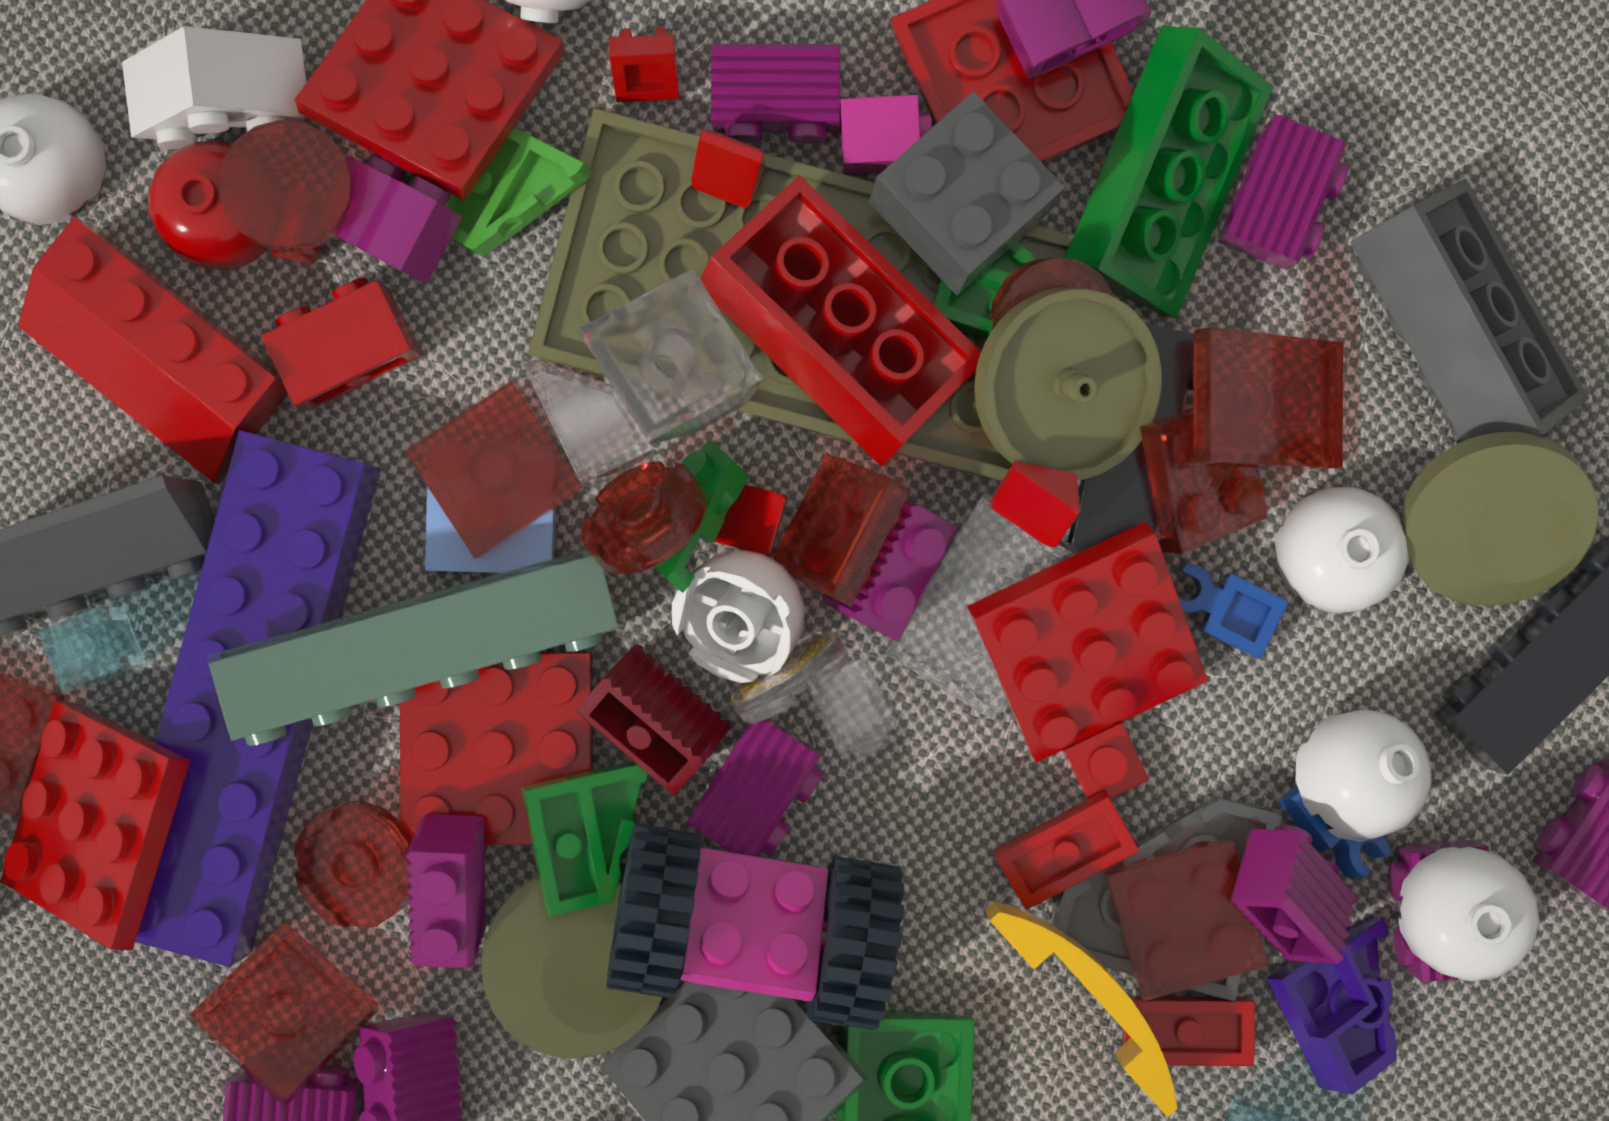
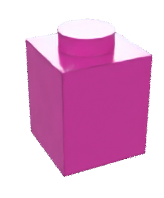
[840,95,932,176]

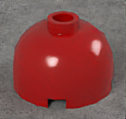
[148,141,282,270]

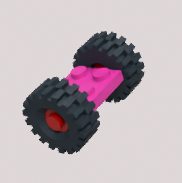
[606,823,904,1030]

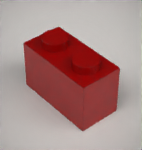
[261,278,422,411]

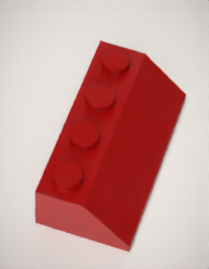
[696,175,981,467]
[18,217,288,483]

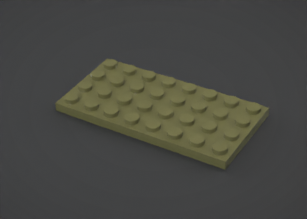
[528,108,1078,482]

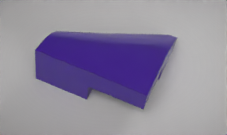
[1266,917,1397,1094]

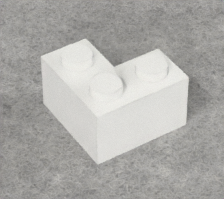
[122,26,306,149]

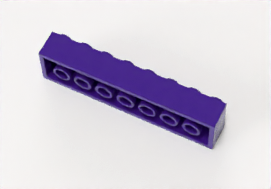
[135,430,381,967]

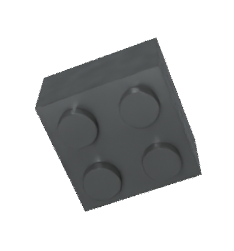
[868,91,1065,296]

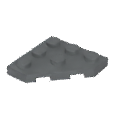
[1052,796,1283,1001]

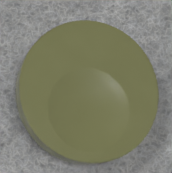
[975,287,1162,481]
[1400,432,1599,606]
[481,877,662,1059]

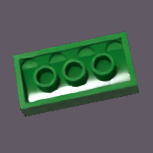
[1063,26,1273,319]
[835,1009,975,1121]

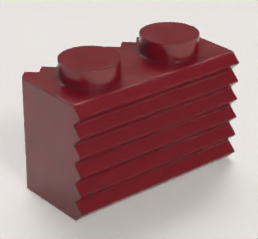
[576,645,731,796]

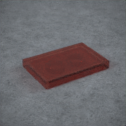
[1193,327,1343,470]

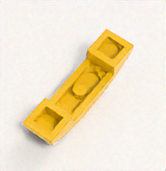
[985,901,1178,1117]

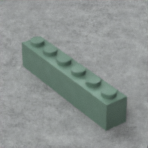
[207,549,619,746]

